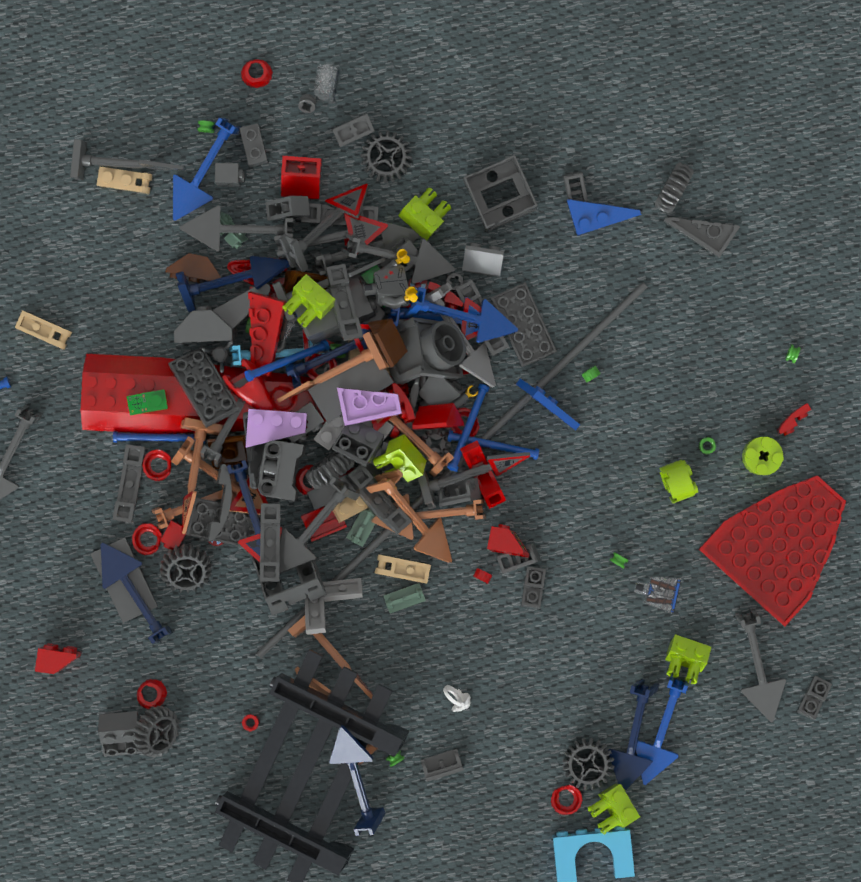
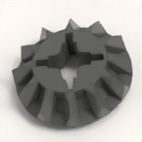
[421,429,451,457]

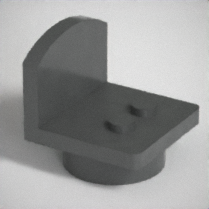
[387,317,466,385]

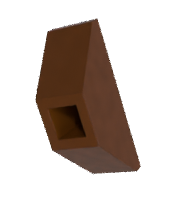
[165,253,222,283]

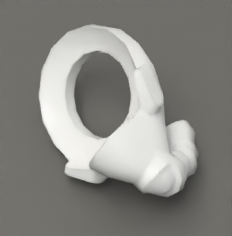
[443,685,471,712]

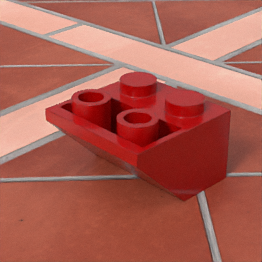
[281,156,322,199]
[35,643,82,674]

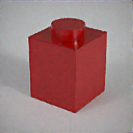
[160,520,186,550]

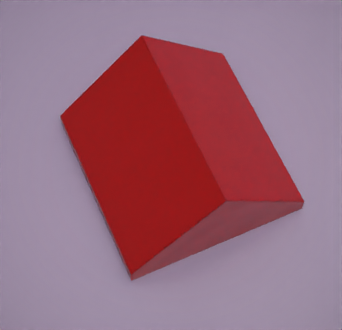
[412,403,464,429]

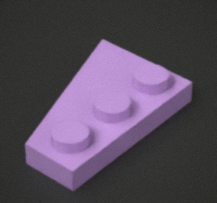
[337,388,402,426]
[246,409,307,448]

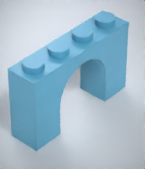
[552,826,635,882]

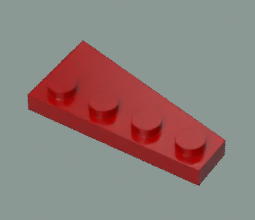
[248,291,286,376]

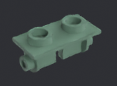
[220,212,248,249]
[346,508,376,547]
[384,583,426,614]

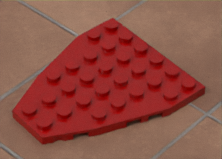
[698,475,846,627]

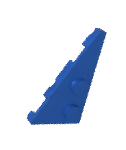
[566,199,641,235]
[516,379,580,431]

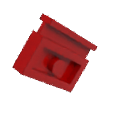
[301,505,347,542]

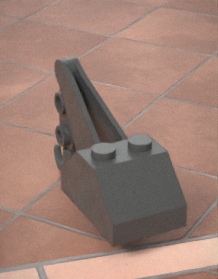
[174,283,286,353]

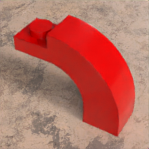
[460,441,506,509]

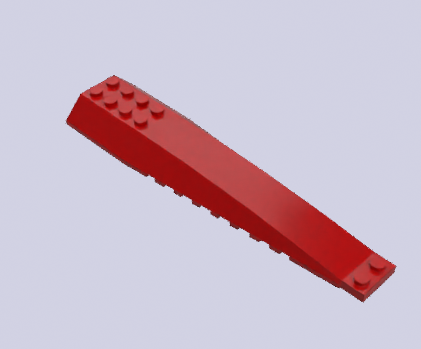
[81,354,389,434]

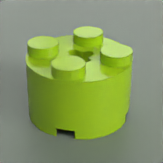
[742,437,784,475]
[659,460,698,504]

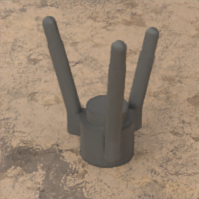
[202,340,233,373]

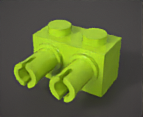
[398,188,451,241]
[282,274,335,328]
[373,434,427,482]
[665,634,711,684]
[588,784,640,835]

